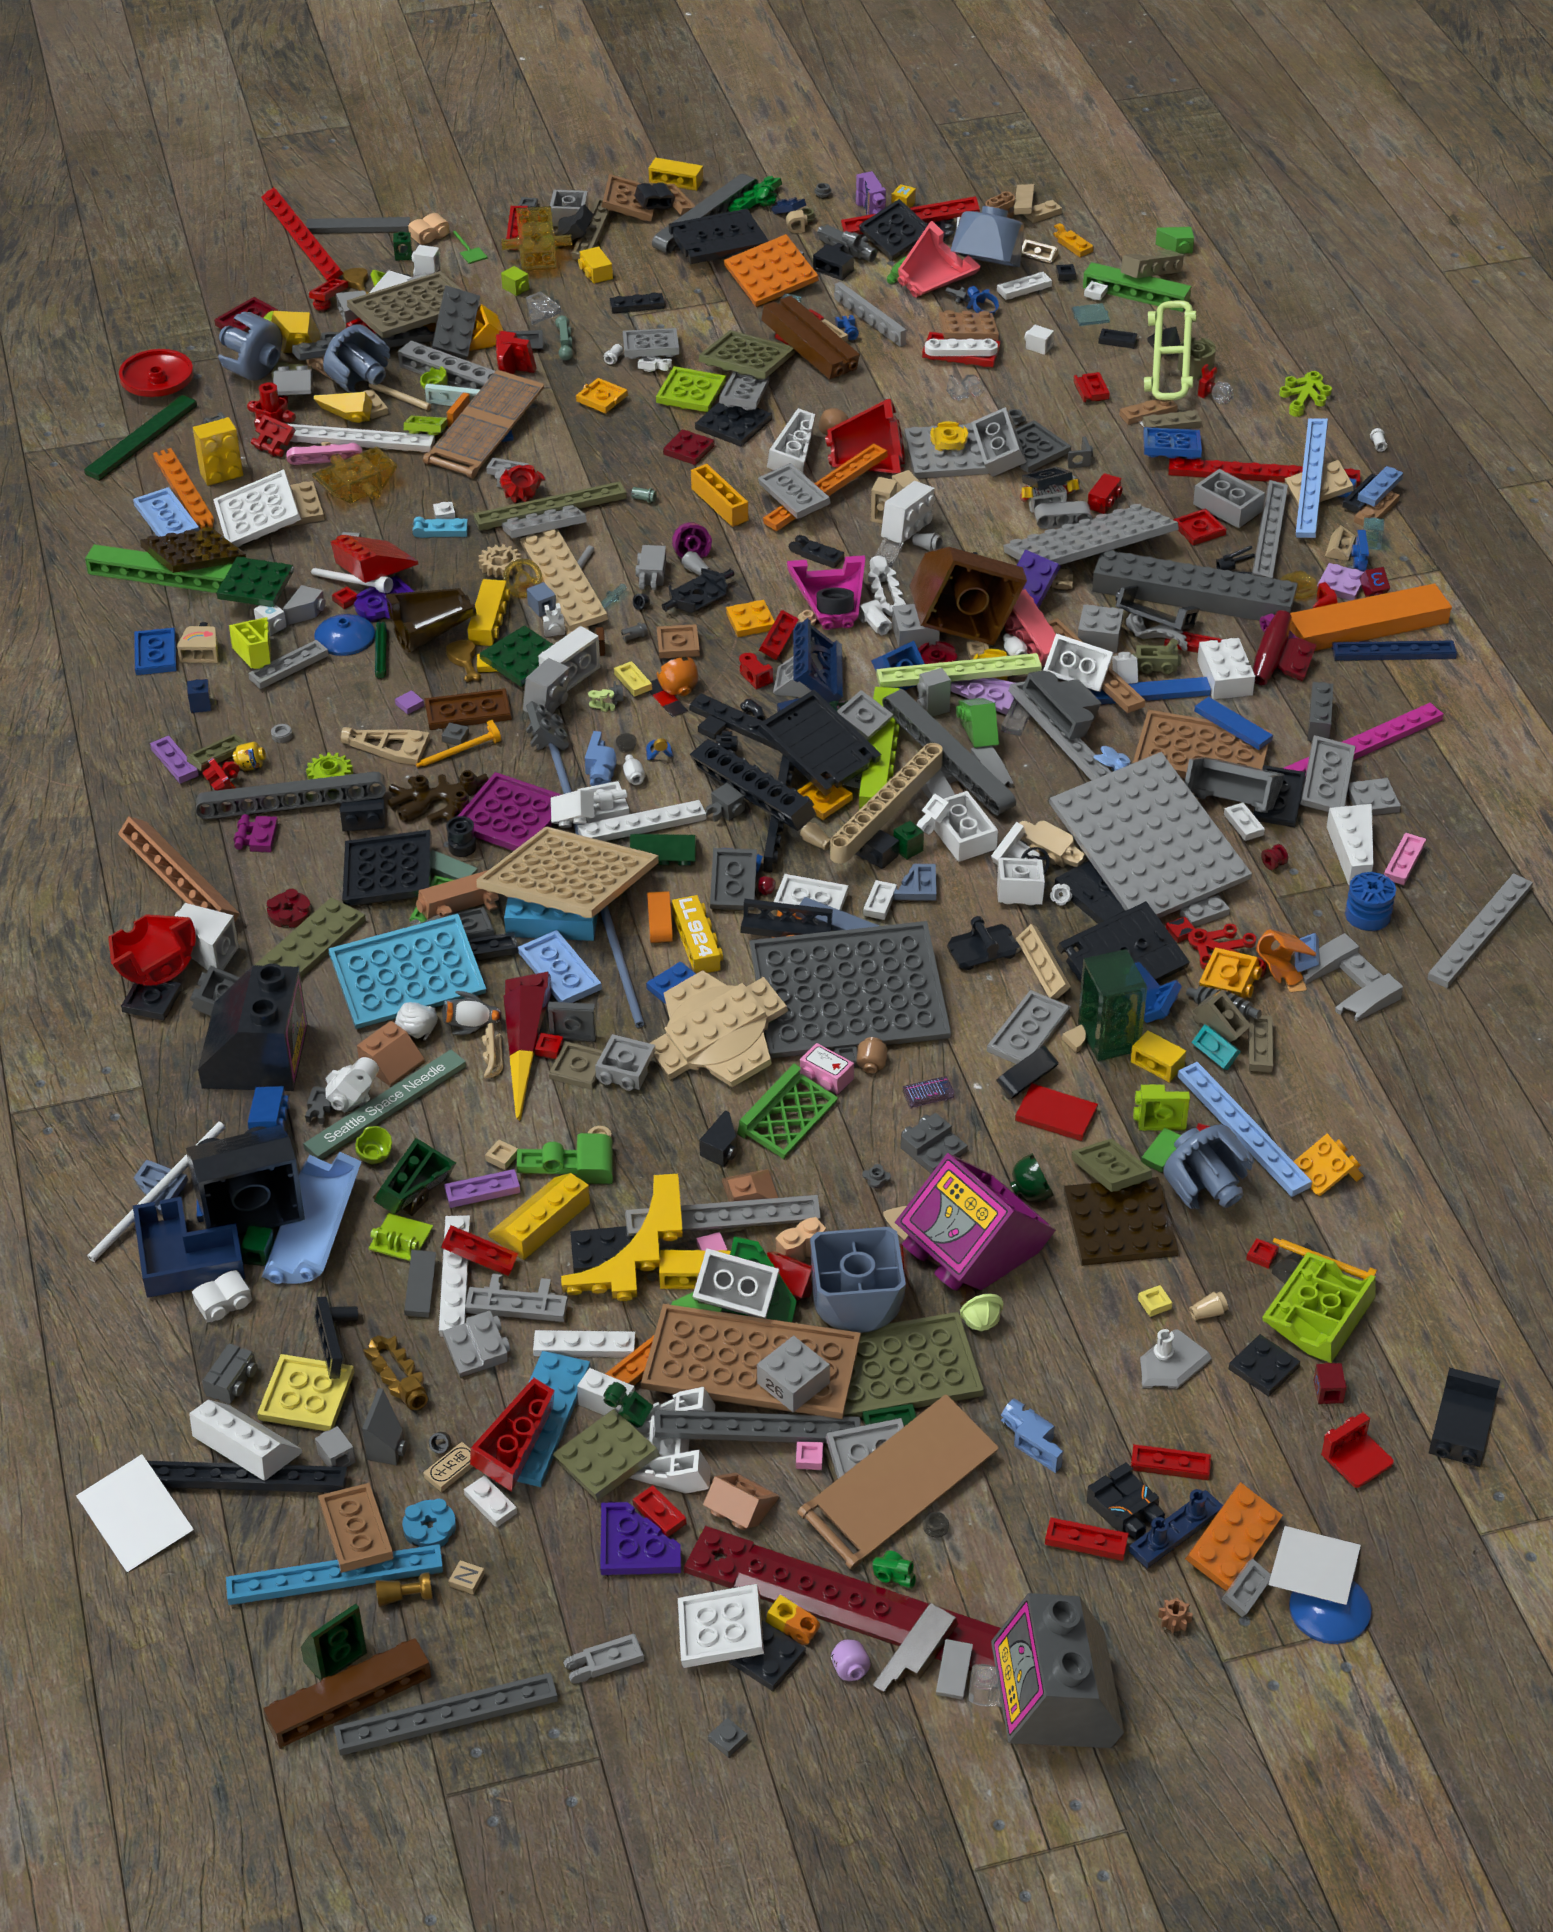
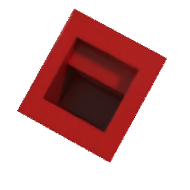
[739,653,773,689]

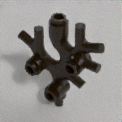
[388,770,489,824]

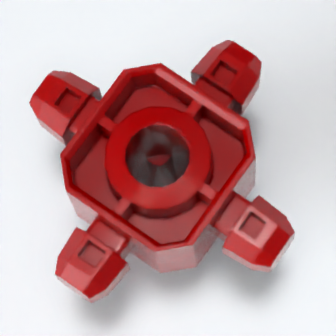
[247,382,296,428]

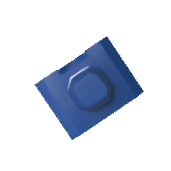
[966,286,999,315]

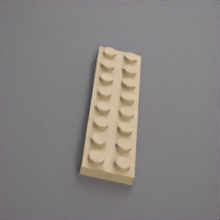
[520,529,608,631]

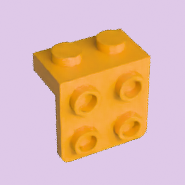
[1293,1133,1364,1196]

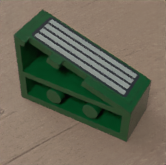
[374,1138,456,1214]

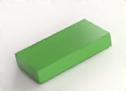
[1141,1128,1181,1172]

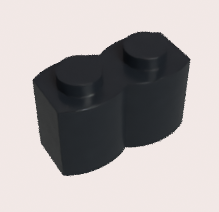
[634,183,675,210]

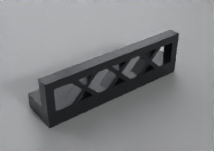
[741,899,833,937]

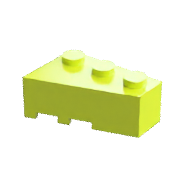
[229,617,271,669]

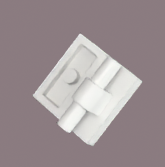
[577,781,629,823]

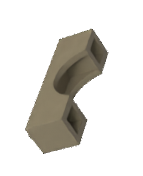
[1121,249,1184,278]

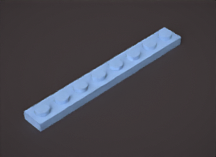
[1296,419,1328,538]
[1178,1062,1312,1197]

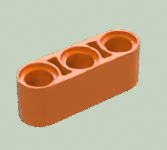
[647,891,673,943]

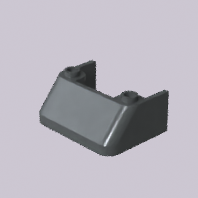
[1184,757,1284,813]

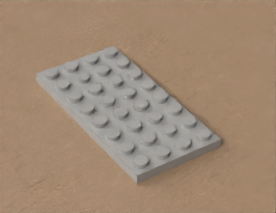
[1003,504,1179,565]

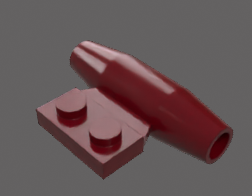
[1253,610,1316,685]

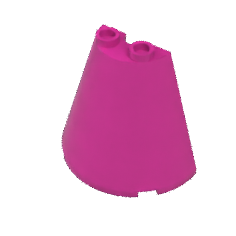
[787,555,865,630]

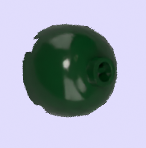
[1010,1153,1054,1202]

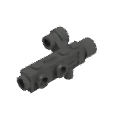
[817,225,877,262]

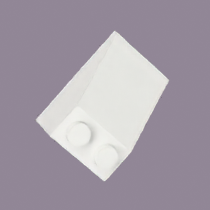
[1043,634,1114,692]

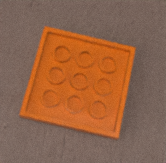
[724,234,819,307]

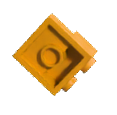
[1199,947,1262,999]

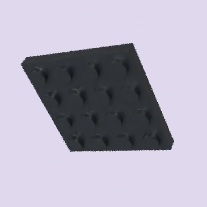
[342,830,432,906]

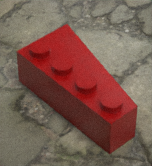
[470,1378,555,1492]

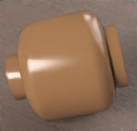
[856,1037,888,1073]

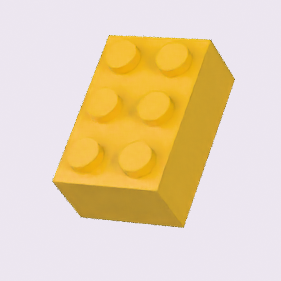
[193,417,243,486]

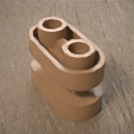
[985,191,1015,219]

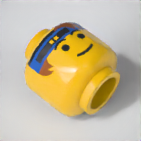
[233,742,266,771]

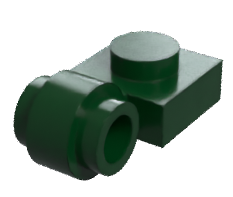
[603,1382,653,1428]

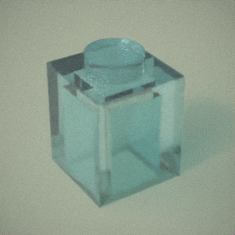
[1362,517,1384,550]

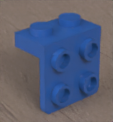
[1120,962,1182,1023]

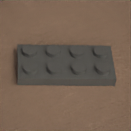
[432,285,480,360]

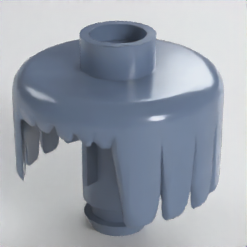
[218,312,282,381]
[323,325,390,393]
[1163,1125,1254,1209]

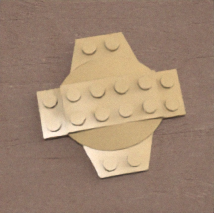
[649,970,788,1087]

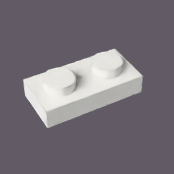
[1224,803,1265,841]
[863,880,897,920]
[464,1475,517,1528]

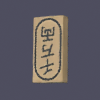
[423,1442,473,1493]

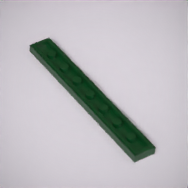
[84,395,197,480]

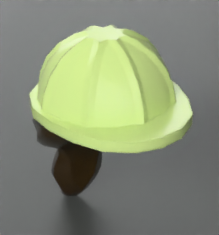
[959,1283,1003,1331]

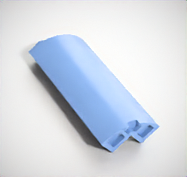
[262,1152,362,1284]

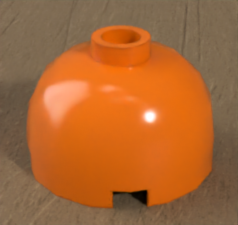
[656,657,699,696]

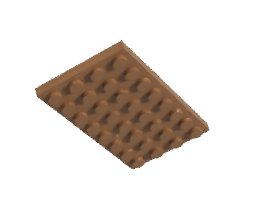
[641,1304,861,1419]

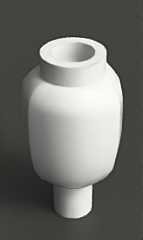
[1003,634,1028,656]
[623,755,645,785]

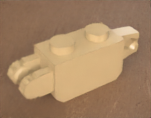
[1020,821,1086,868]

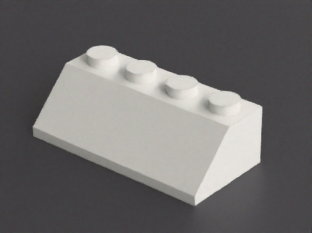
[189,1400,302,1481]

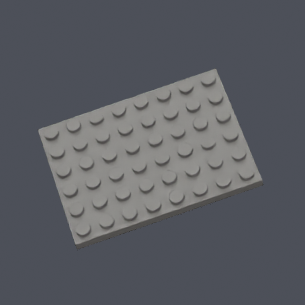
[1049,752,1252,918]

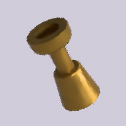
[376,1572,433,1607]

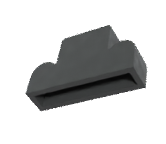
[1022,671,1101,739]

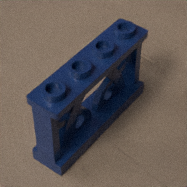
[793,618,843,706]

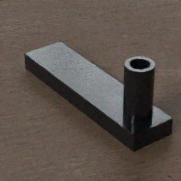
[314,1297,358,1379]

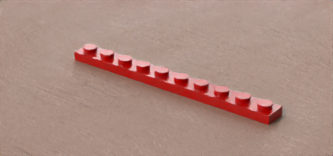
[261,187,344,281]
[1168,458,1360,487]

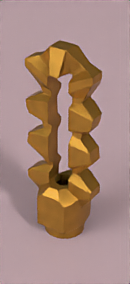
[363,1335,428,1410]

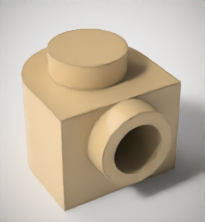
[786,210,808,233]

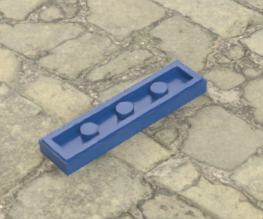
[1194,697,1273,750]

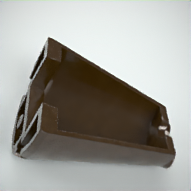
[386,588,477,653]

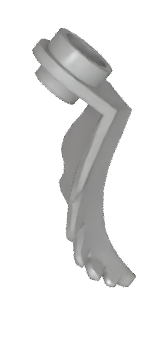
[1126,613,1188,651]

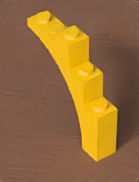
[561,1174,682,1301]

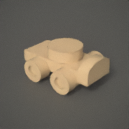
[1052,569,1073,590]

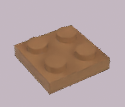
[657,624,700,658]

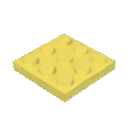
[257,1354,354,1431]

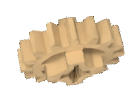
[479,544,521,578]

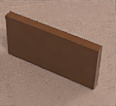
[424,688,512,730]

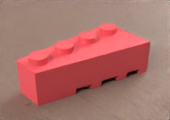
[1004,589,1056,666]

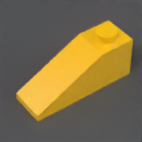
[314,392,373,423]

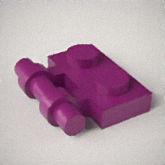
[234,814,278,852]

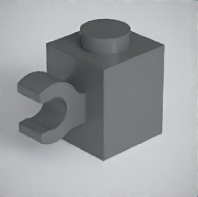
[705,783,745,822]

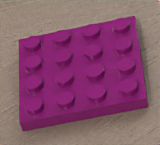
[458,772,561,851]

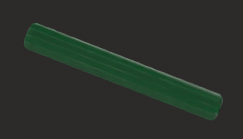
[375,622,387,679]

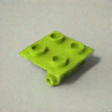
[368,1213,433,1261]

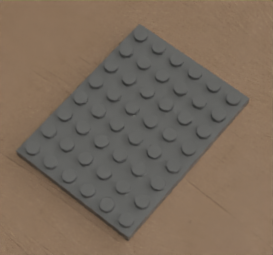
[749,921,951,1059]

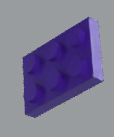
[1017,549,1061,609]

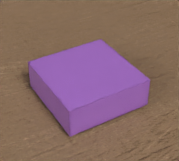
[395,690,424,715]

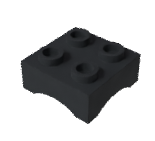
[550,204,593,248]

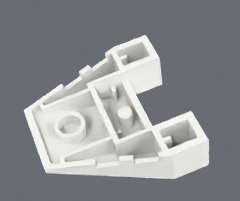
[629,1387,715,1494]

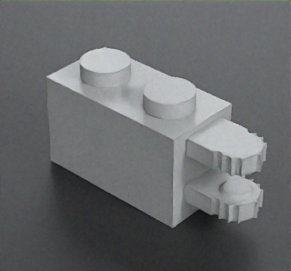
[636,545,667,590]

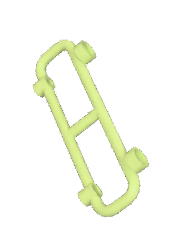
[1144,300,1197,401]

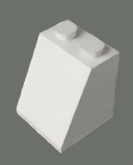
[175,903,239,970]

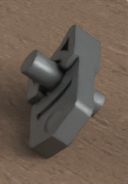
[945,287,971,303]

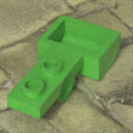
[517,1133,613,1184]

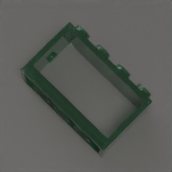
[1078,949,1147,1061]

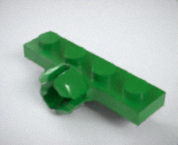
[728,176,782,212]

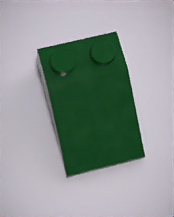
[301,1604,367,1681]

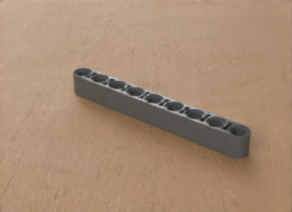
[652,174,758,254]
[882,689,1016,816]
[196,772,386,819]

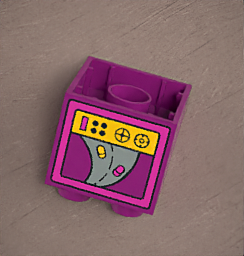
[894,1153,1056,1291]

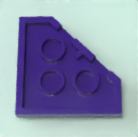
[600,1502,681,1575]

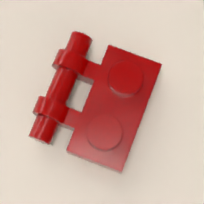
[251,415,296,457]

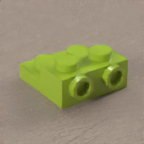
[1133,1084,1190,1131]

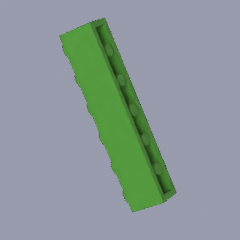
[1083,262,1191,312]

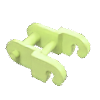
[588,689,615,712]

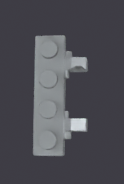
[465,1274,568,1322]

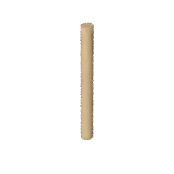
[369,384,431,411]

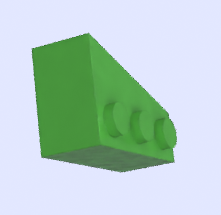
[956,698,999,747]

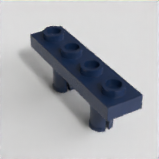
[1129,1489,1223,1569]

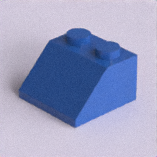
[871,641,925,691]

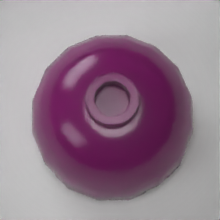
[672,522,712,559]

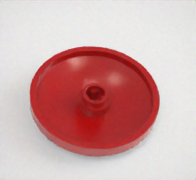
[119,349,194,397]

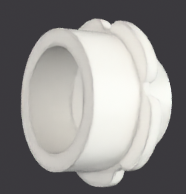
[1050,884,1072,905]

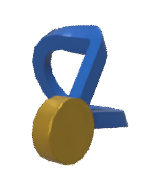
[646,738,674,760]

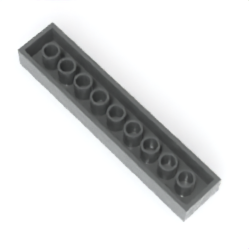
[1092,550,1298,621]

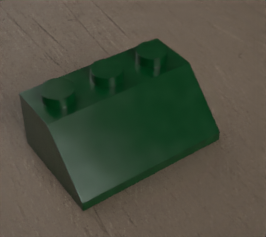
[630,834,697,866]

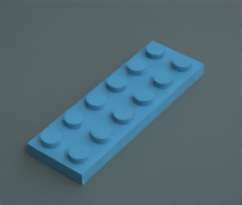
[517,1351,591,1487]

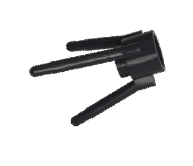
[1216,546,1255,575]

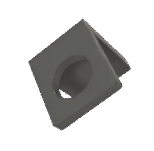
[1068,436,1093,468]

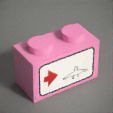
[800,1043,854,1095]

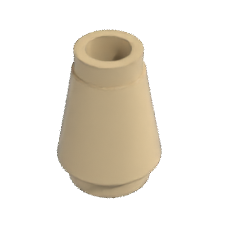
[800,822,830,851]
[1189,1291,1229,1321]

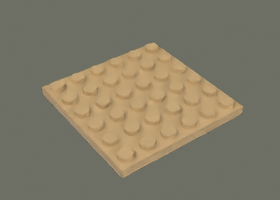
[477,827,658,918]

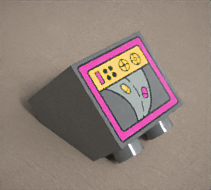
[991,1593,1124,1748]

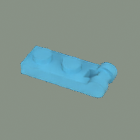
[412,517,468,538]

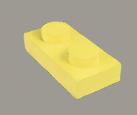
[614,661,652,697]

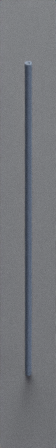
[548,743,644,1028]

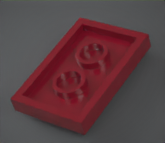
[214,297,278,333]

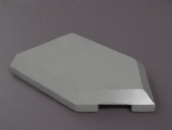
[1140,1329,1212,1389]

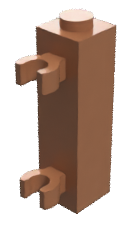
[416,870,499,920]

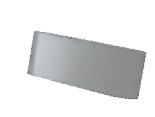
[1034,501,1092,529]

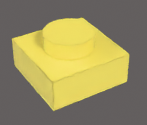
[1138,1285,1172,1317]

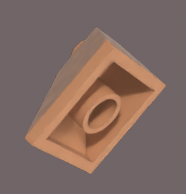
[722,1169,778,1202]

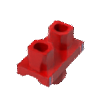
[202,757,240,791]

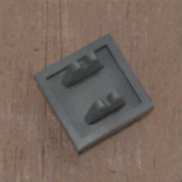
[526,701,569,751]

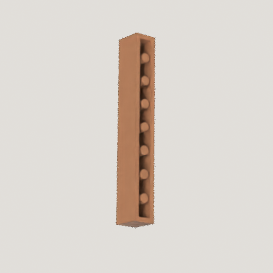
[118,816,240,923]

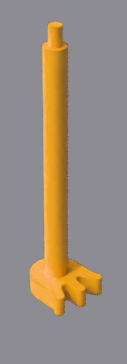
[416,720,501,768]
[1273,1238,1377,1280]

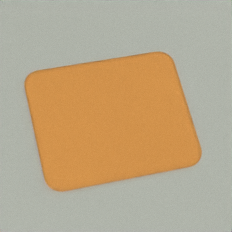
[1285,979,1307,992]

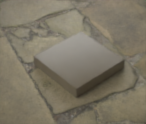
[548,1042,603,1090]

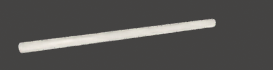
[87,1122,225,1262]

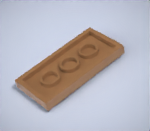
[318,1483,394,1573]

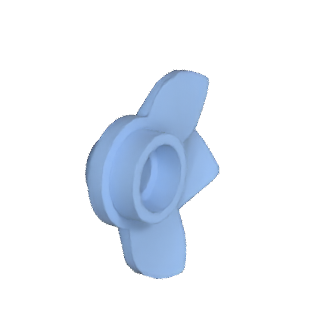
[1093,746,1131,772]

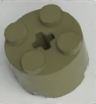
[1177,337,1216,379]

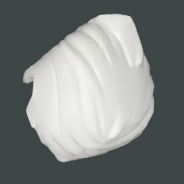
[395,1002,438,1041]

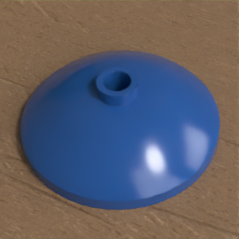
[314,614,375,656]
[1289,1580,1371,1644]

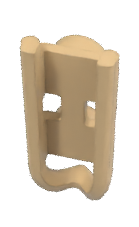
[482,1023,503,1078]

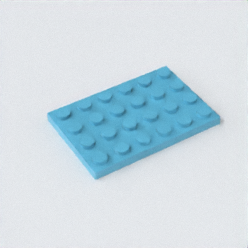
[329,914,486,1029]

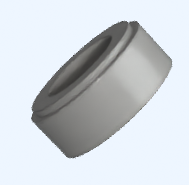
[271,724,293,743]

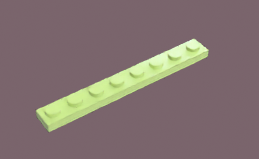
[876,653,1042,688]

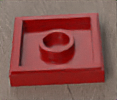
[1173,509,1227,546]

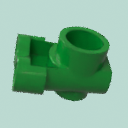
[872,1550,916,1589]

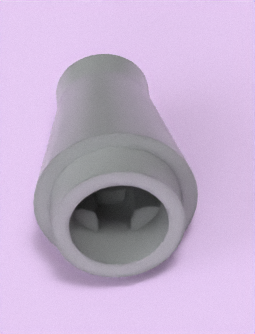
[912,533,943,551]
[681,551,711,575]

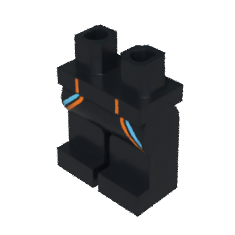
[1087,1462,1165,1540]

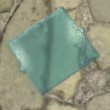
[1072,303,1110,326]

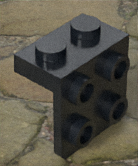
[340,797,385,832]

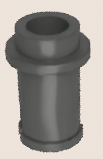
[621,622,648,642]

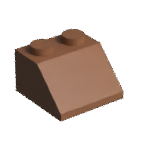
[357,1021,425,1087]
[703,1473,779,1530]

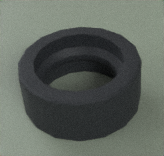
[816,587,854,615]

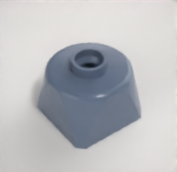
[950,206,1024,267]
[810,1227,906,1333]

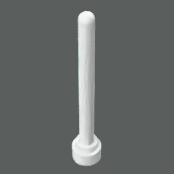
[311,568,393,593]

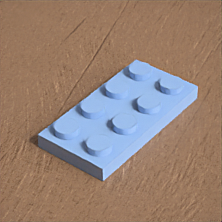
[133,487,199,537]
[518,930,602,1003]

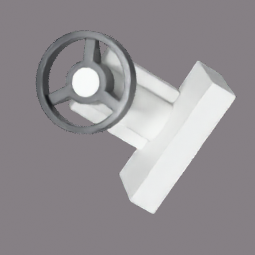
[991,822,1050,874]

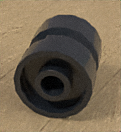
[446,816,476,857]

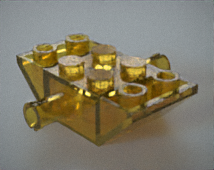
[501,206,572,271]
[312,447,397,504]

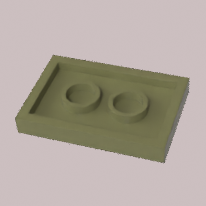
[1072,1138,1152,1192]

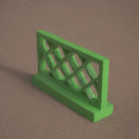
[737,1064,838,1159]

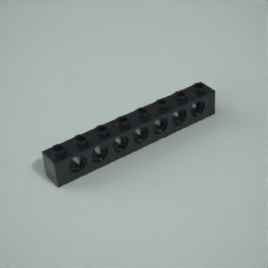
[690,739,817,831]

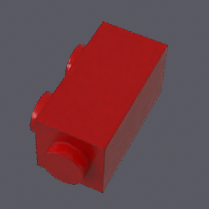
[1088,473,1123,514]

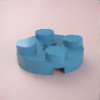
[402,1498,456,1547]

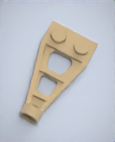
[341,727,430,766]

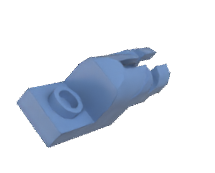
[585,731,617,786]
[1000,1398,1063,1473]

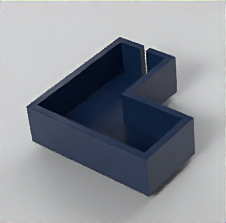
[133,1197,246,1298]

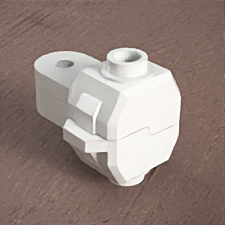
[326,1057,379,1113]

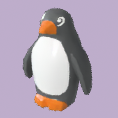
[442,991,502,1035]

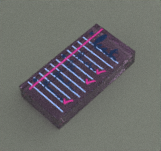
[902,1076,954,1108]

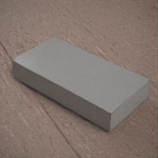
[936,1639,973,1700]

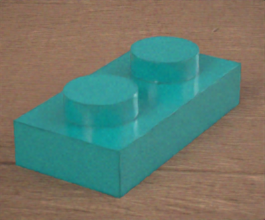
[1191,1024,1241,1070]

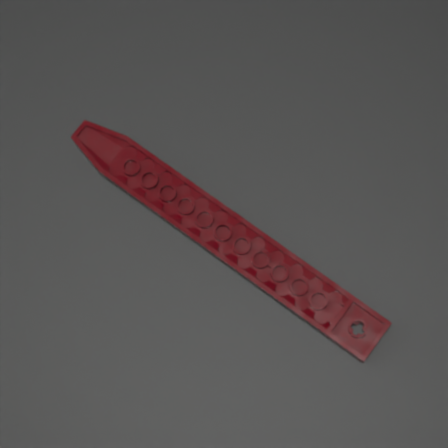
[684,1525,1001,1680]

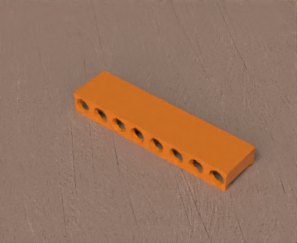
[1290,583,1452,651]

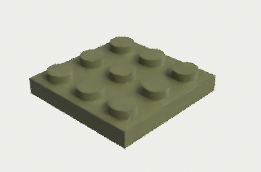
[553,1409,660,1501]

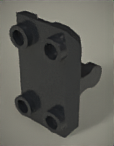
[947,916,1021,970]

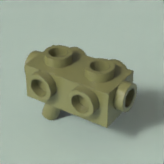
[1132,638,1182,674]

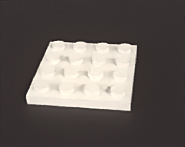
[213,469,301,547]

